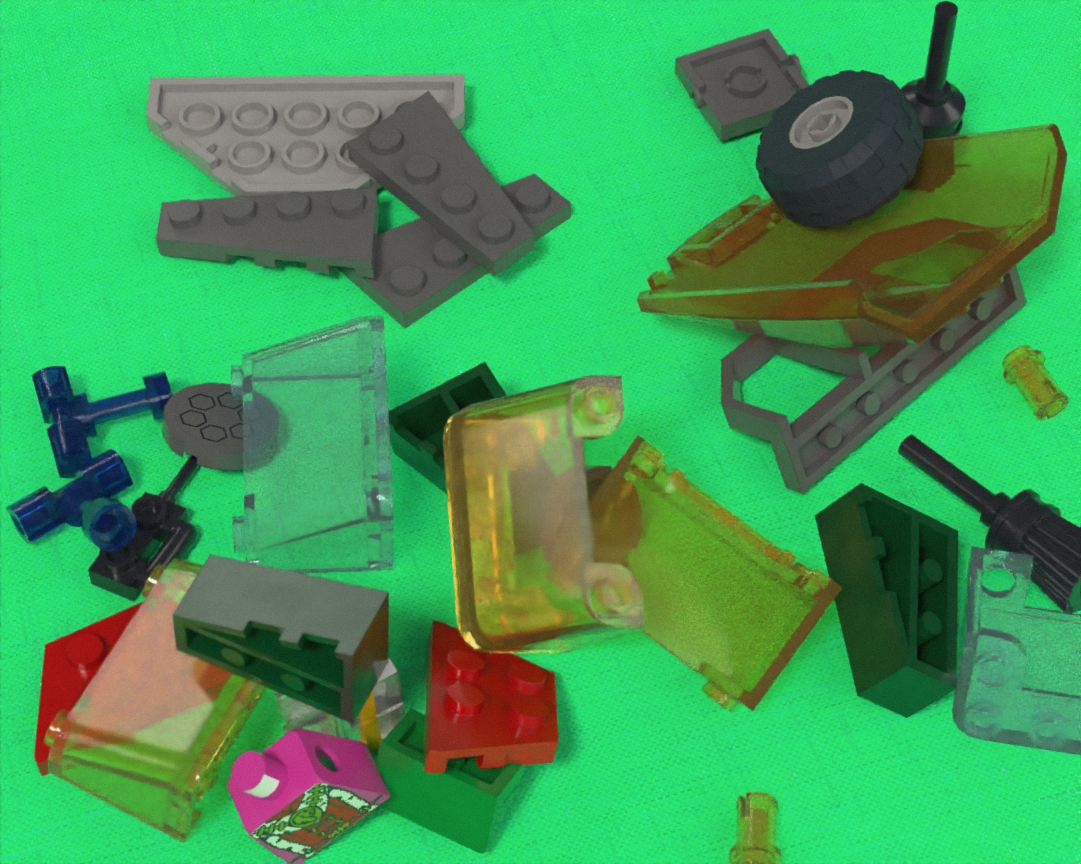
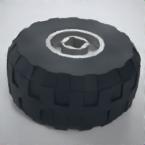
[756,70,925,229]

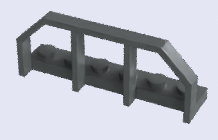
[721,219,1026,494]

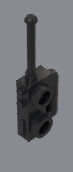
[88,455,198,601]

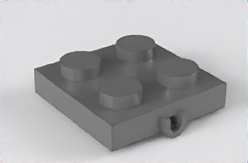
[675,29,810,141]

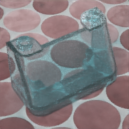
[231,316,393,574]

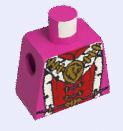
[227,728,391,864]

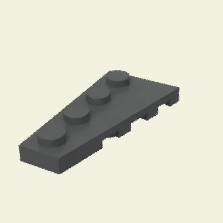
[347,91,535,277]
[335,174,571,329]
[156,188,380,278]

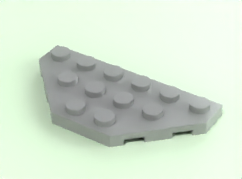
[146,74,465,196]

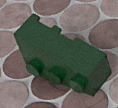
[380,362,560,554]
[815,483,958,718]
[172,554,389,724]

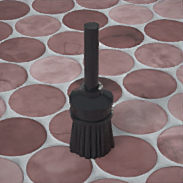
[900,1,966,194]
[898,435,1081,613]

